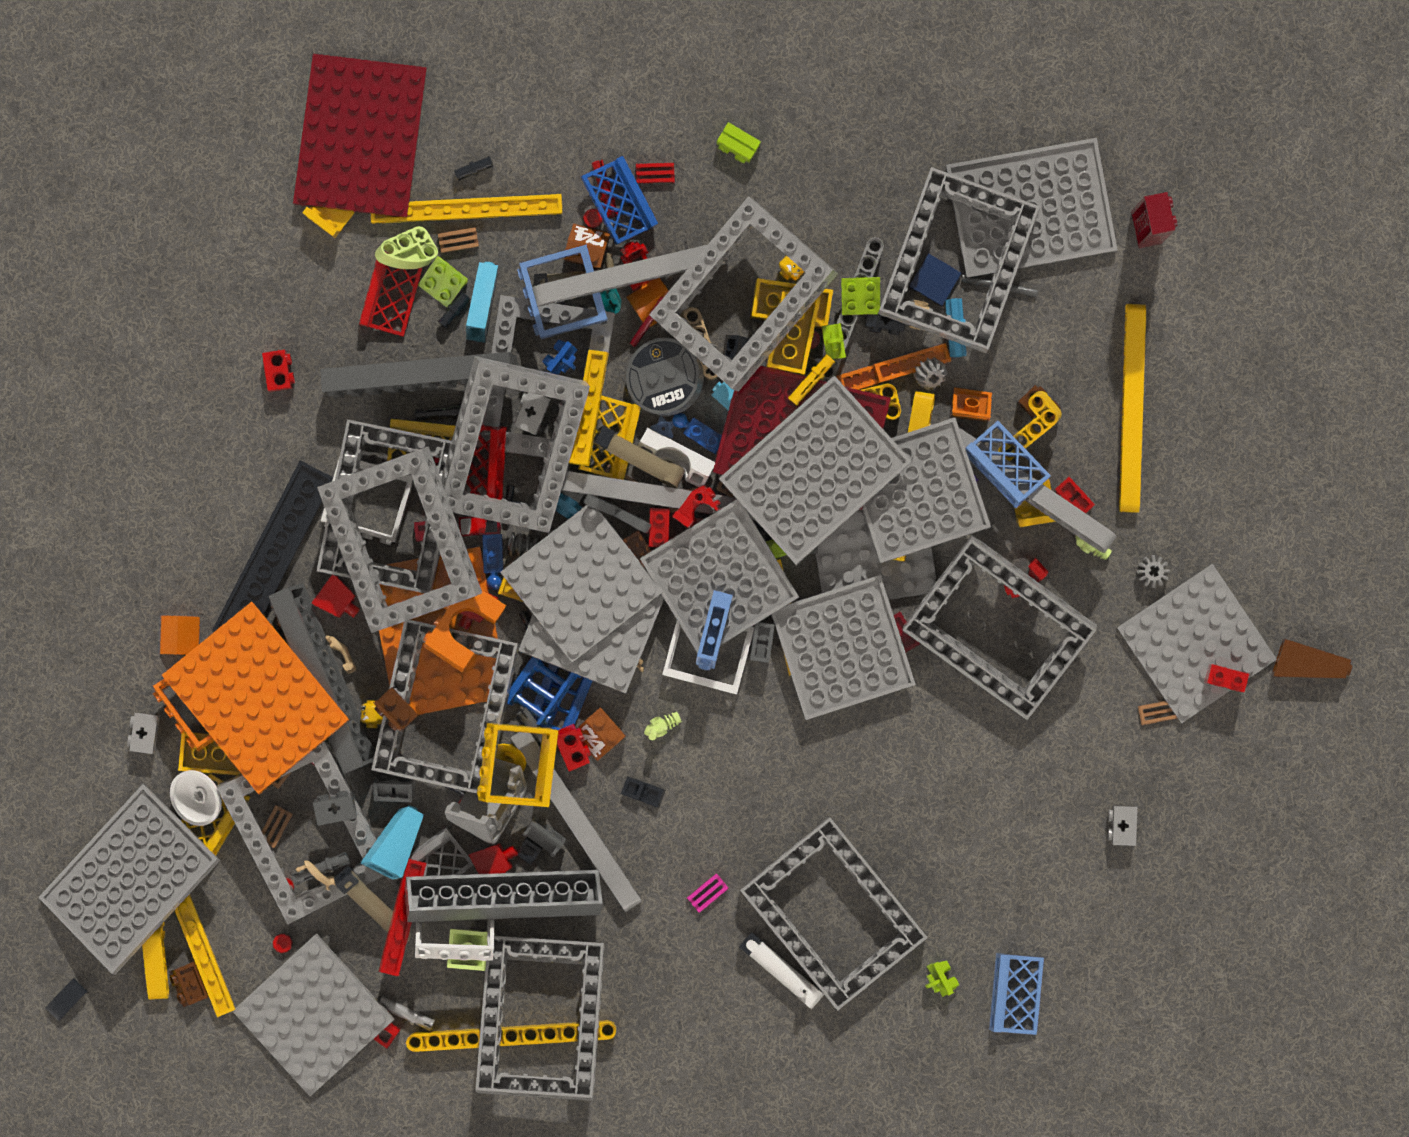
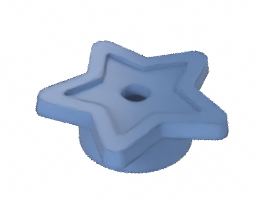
[650,416,674,438]

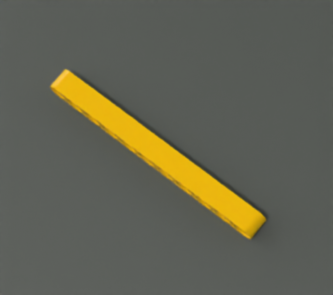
[1119,304,1146,513]
[406,1020,617,1052]

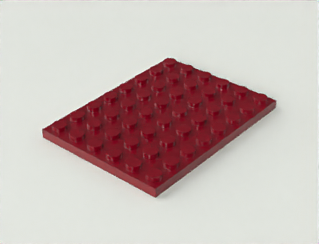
[293,54,427,218]
[713,365,891,510]

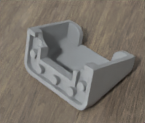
[445,758,527,844]

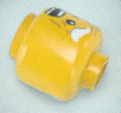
[779,256,805,280]
[360,700,383,728]

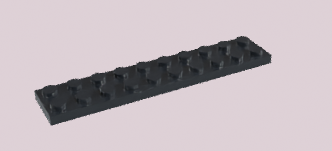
[212,460,333,632]

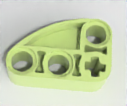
[375,226,438,269]

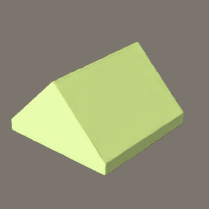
[447,929,487,971]

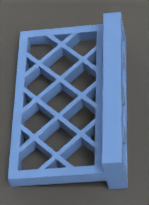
[965,421,1051,508]
[989,953,1044,1035]

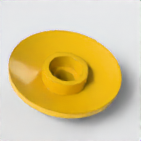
[495,744,526,771]

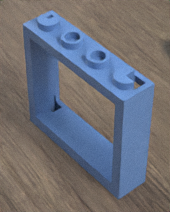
[517,245,608,339]

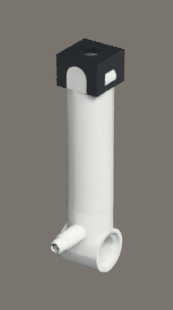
[739,932,824,1009]

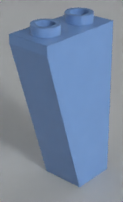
[696,590,733,670]

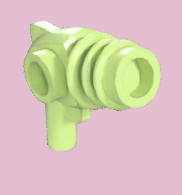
[1075,536,1112,560]
[644,712,682,740]

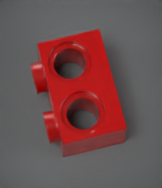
[262,349,295,392]
[1053,477,1095,513]
[649,508,670,548]
[1204,664,1249,692]
[557,724,591,771]

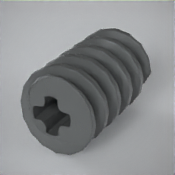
[506,532,543,558]

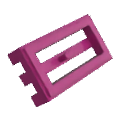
[687,873,728,913]

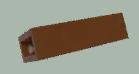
[1271,639,1353,678]

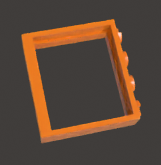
[153,679,215,752]

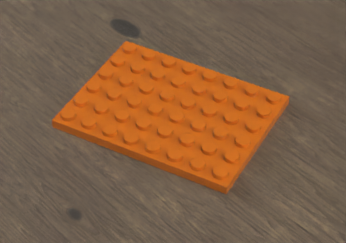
[379,547,498,715]
[162,602,349,794]

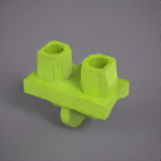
[822,323,846,360]
[925,960,959,997]

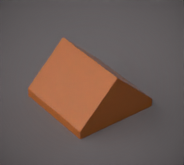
[626,278,669,328]
[950,388,992,422]
[160,616,200,655]

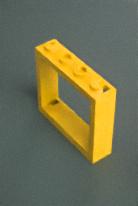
[477,723,558,807]

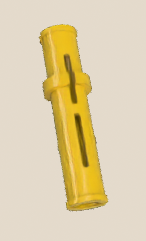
[788,354,835,405]

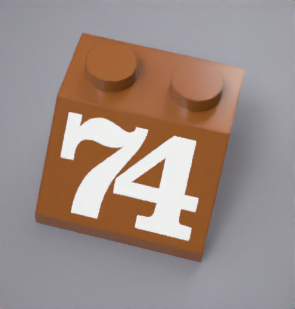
[563,224,610,270]
[576,707,626,761]

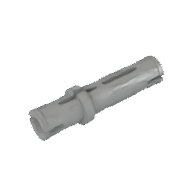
[380,996,435,1031]

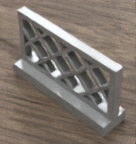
[385,826,473,891]

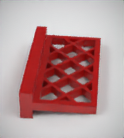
[358,251,423,337]
[466,425,507,500]

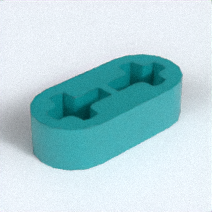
[600,288,622,314]

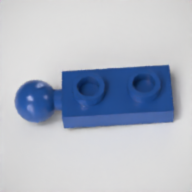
[672,413,722,454]
[483,534,503,590]

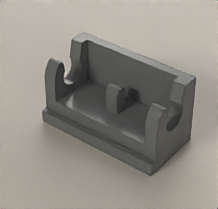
[522,817,566,857]

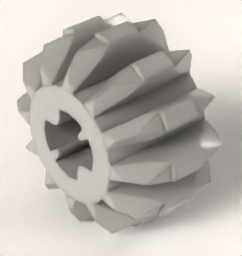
[914,357,948,390]
[1137,555,1170,588]

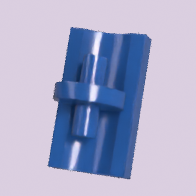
[542,340,577,375]

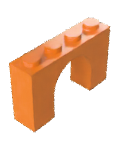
[423,589,506,672]

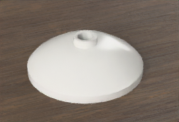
[170,770,221,826]

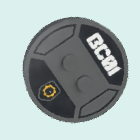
[626,338,704,416]

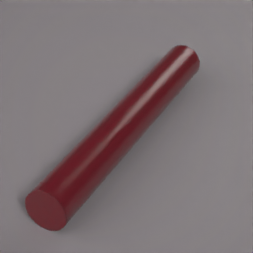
[630,297,663,347]

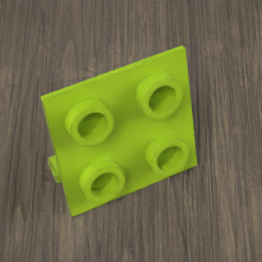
[418,256,468,307]
[841,277,880,315]

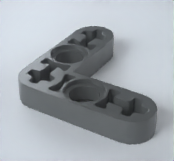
[584,494,652,533]

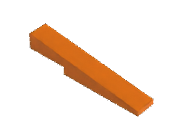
[836,343,951,390]

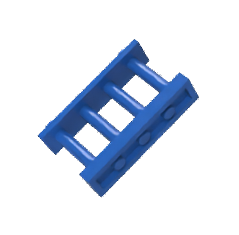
[507,657,581,727]

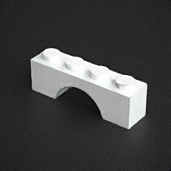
[638,428,715,487]

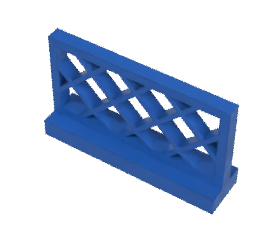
[581,156,658,245]

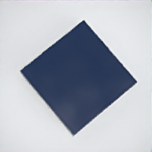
[909,254,961,306]

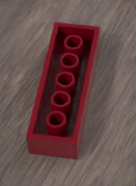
[1131,192,1178,248]

